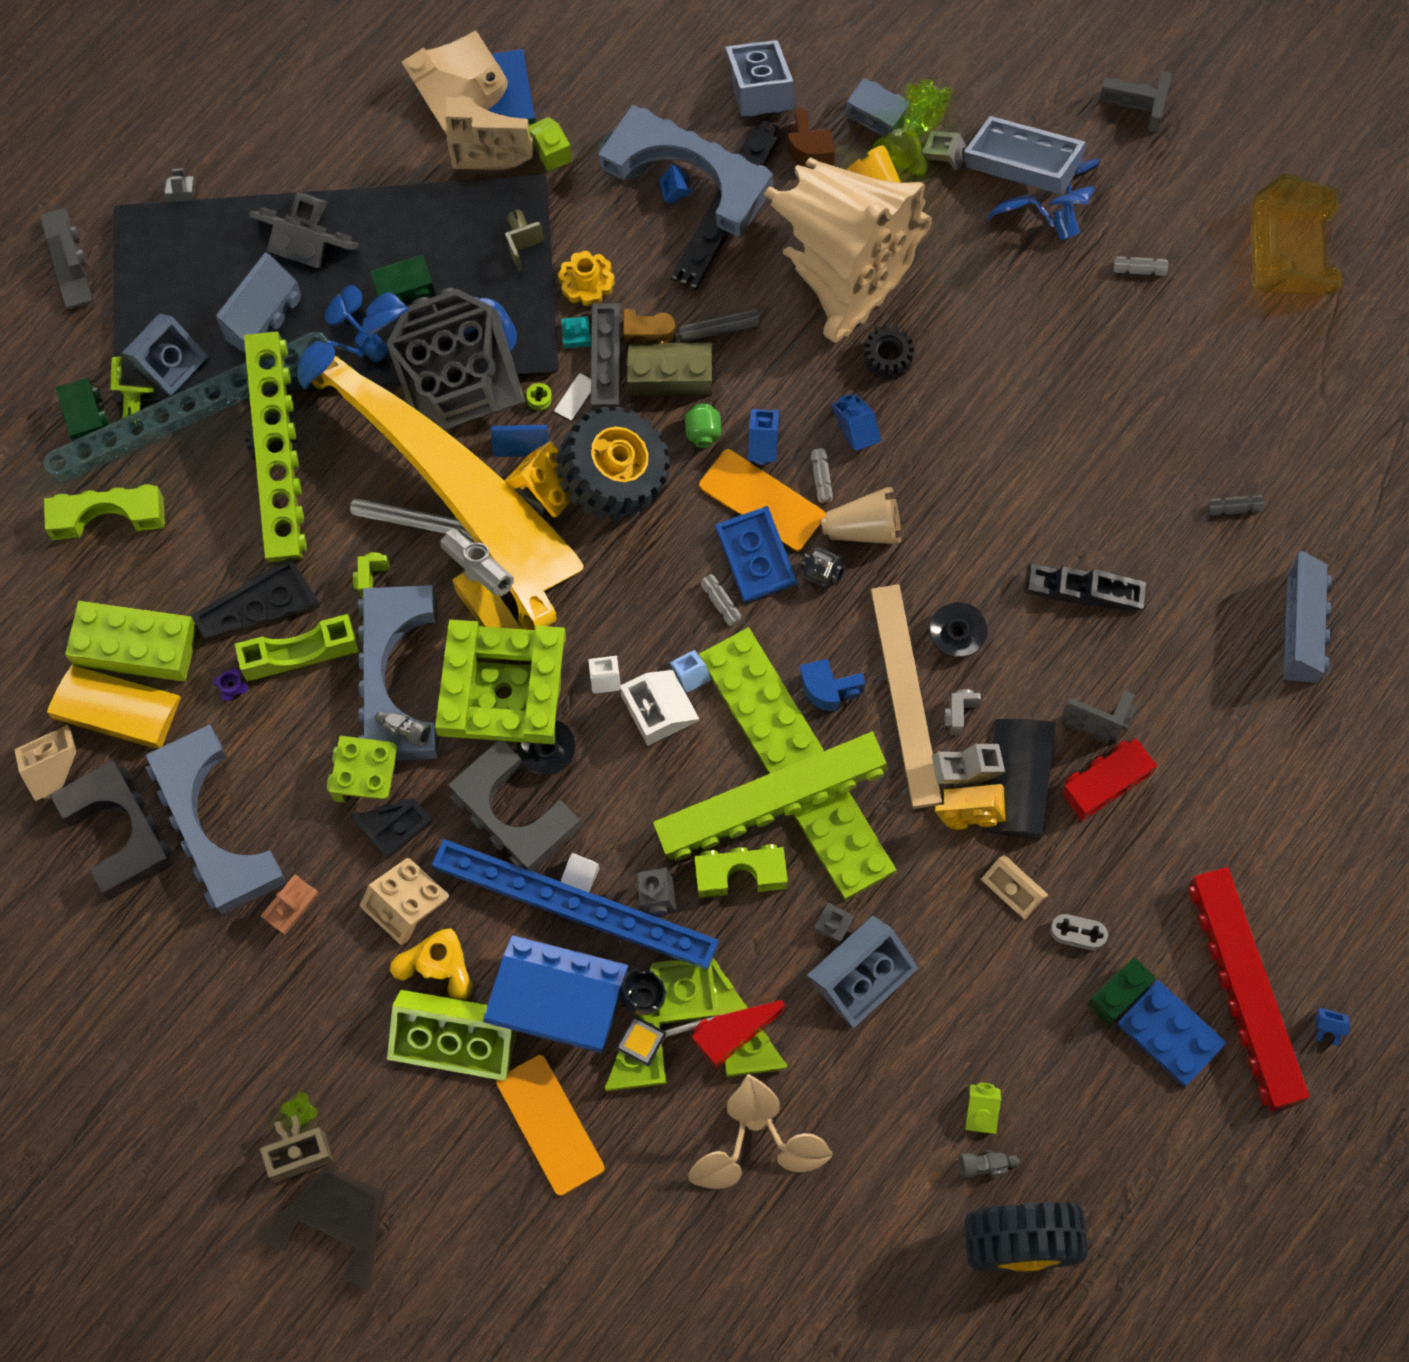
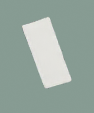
[554,373,591,420]

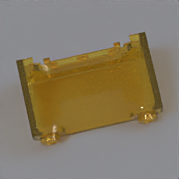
[1251,173,1343,295]

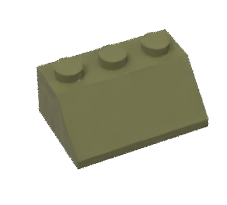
[627,342,712,396]

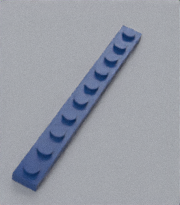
[432,839,719,970]

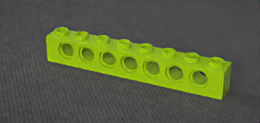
[244,332,307,563]

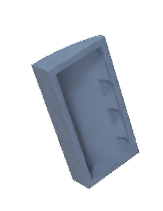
[964,116,1086,195]

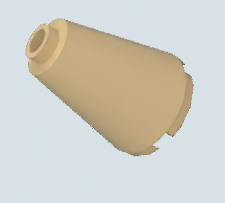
[821,487,901,544]

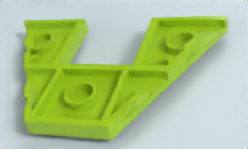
[605,957,787,1091]

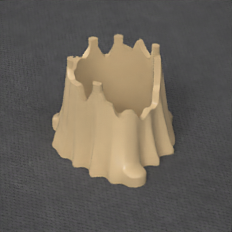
[765,157,932,343]

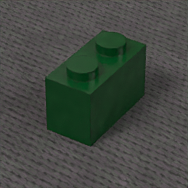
[370,254,436,305]
[55,377,110,447]
[1088,956,1156,1026]

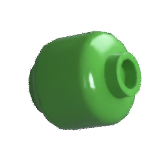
[684,404,722,448]

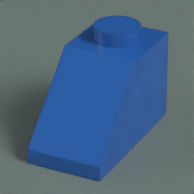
[748,409,779,465]

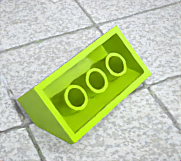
[387,990,517,1081]

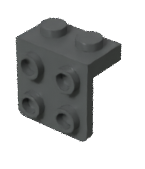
[1061,690,1137,744]

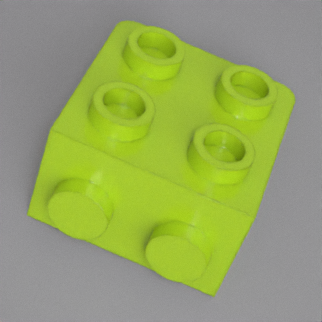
[327,736,397,803]

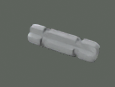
[1113,256,1168,276]
[811,448,833,503]
[701,574,741,626]

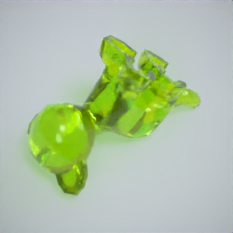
[873,79,954,176]

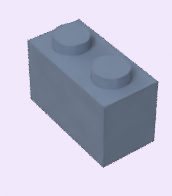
[846,78,910,141]

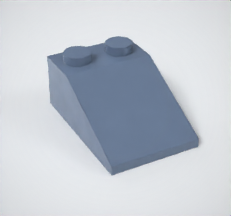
[725,40,794,117]

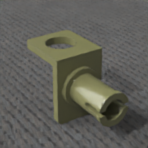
[505,210,544,272]

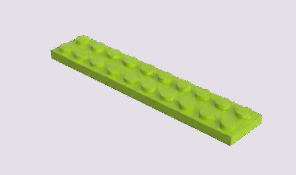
[699,627,897,901]

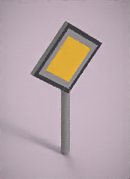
[615,1015,715,1067]

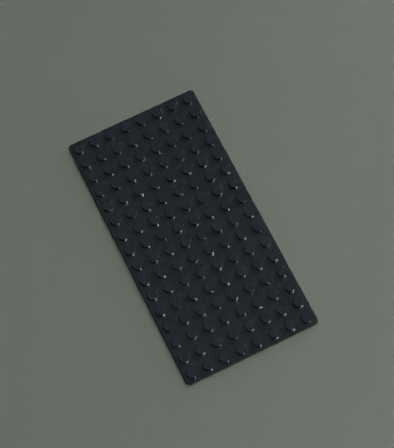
[113,175,559,405]

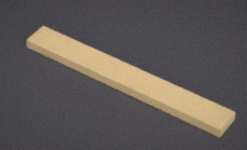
[871,584,942,809]

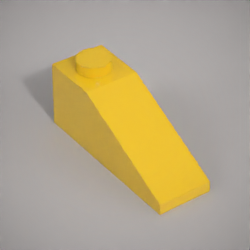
[452,571,521,629]

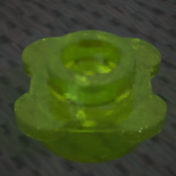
[281,1092,318,1127]

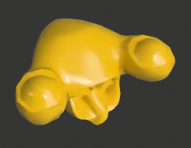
[390,928,473,1001]

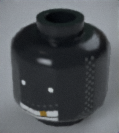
[800,547,845,589]

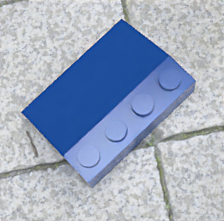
[483,935,628,1053]

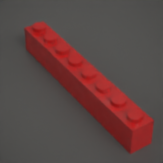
[1188,867,1310,1112]

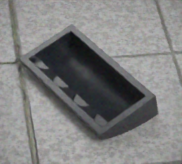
[981,719,1056,840]

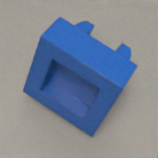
[659,165,694,204]
[1315,1007,1351,1046]

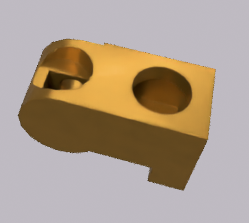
[624,309,676,345]

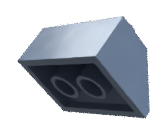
[216,252,301,352]
[807,916,919,1028]

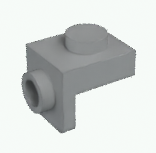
[944,689,981,735]

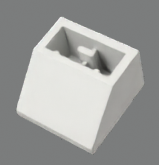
[620,670,699,746]

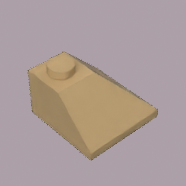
[14,724,77,801]

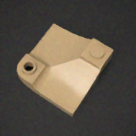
[402,30,508,135]
[445,96,533,170]

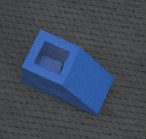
[831,394,882,451]

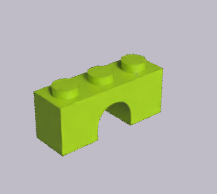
[695,844,788,898]

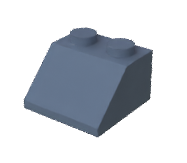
[122,314,208,396]

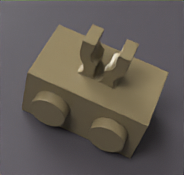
[260,1115,334,1183]

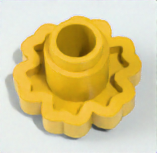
[558,251,615,306]

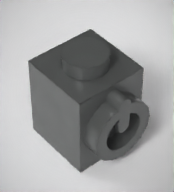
[637,868,676,918]

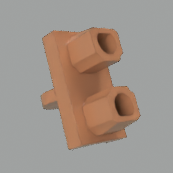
[261,874,319,935]

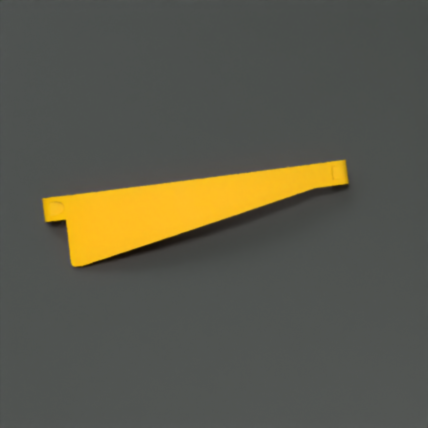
[312,356,583,630]

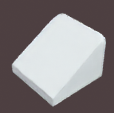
[588,656,621,694]
[561,853,599,892]

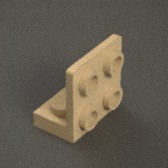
[360,858,449,945]

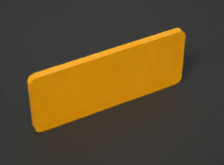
[699,449,826,552]
[496,1055,605,1196]

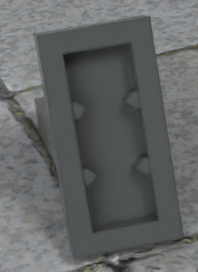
[1099,70,1172,133]

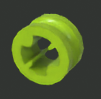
[526,383,552,411]

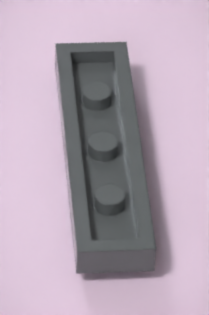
[591,303,620,409]

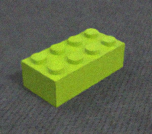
[65,601,198,682]

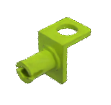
[111,357,155,419]

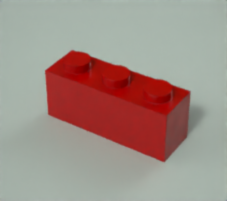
[1061,738,1157,822]

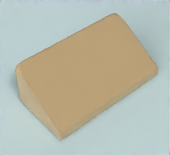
[980,855,1048,920]

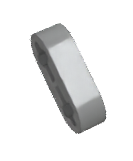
[1050,914,1108,951]

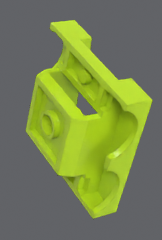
[435,619,566,745]

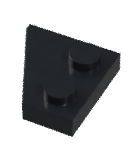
[350,798,433,860]

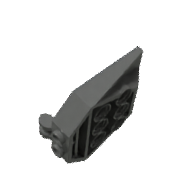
[387,288,525,431]

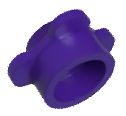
[214,668,248,701]

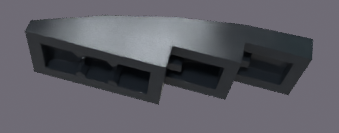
[1024,563,1146,611]

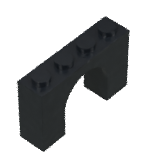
[50,760,173,900]

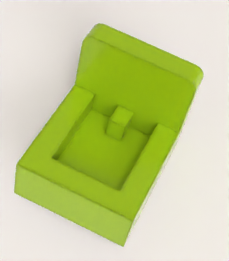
[353,552,390,599]
[965,1083,1001,1134]

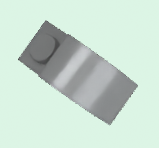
[932,744,1005,788]

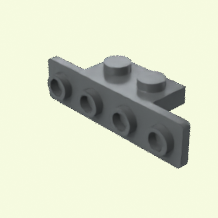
[249,207,359,268]
[40,208,93,310]

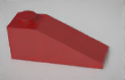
[692,1000,786,1069]

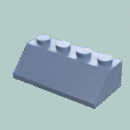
[1283,551,1332,683]

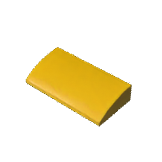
[47,665,181,749]

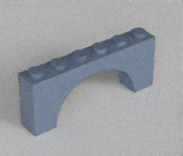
[598,105,774,238]
[358,585,438,761]
[145,724,287,915]

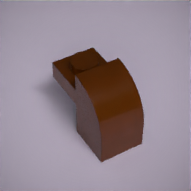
[787,107,835,168]

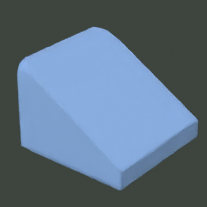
[669,650,711,692]

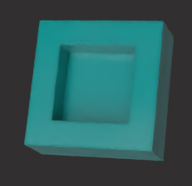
[561,316,592,349]

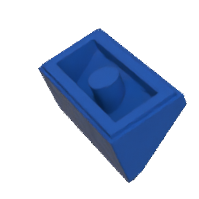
[491,425,549,457]

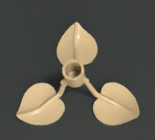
[688,1074,833,1189]

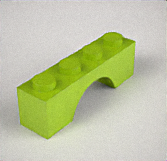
[44,484,165,540]
[235,614,359,681]

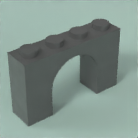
[448,741,582,872]

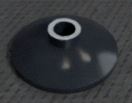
[929,602,988,658]
[517,720,576,775]

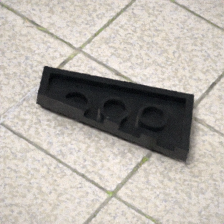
[191,558,321,642]

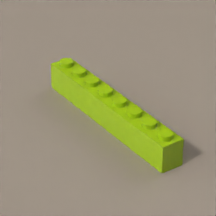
[653,731,888,861]

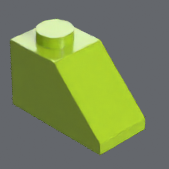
[529,117,572,172]

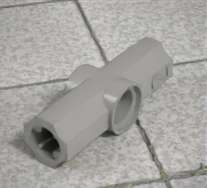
[440,528,514,597]

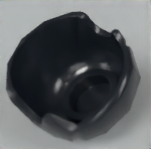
[620,968,667,1015]

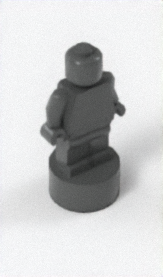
[375,711,431,747]
[959,1150,1020,1179]

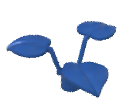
[987,159,1101,240]
[297,285,409,390]

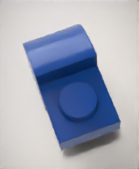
[799,658,865,711]

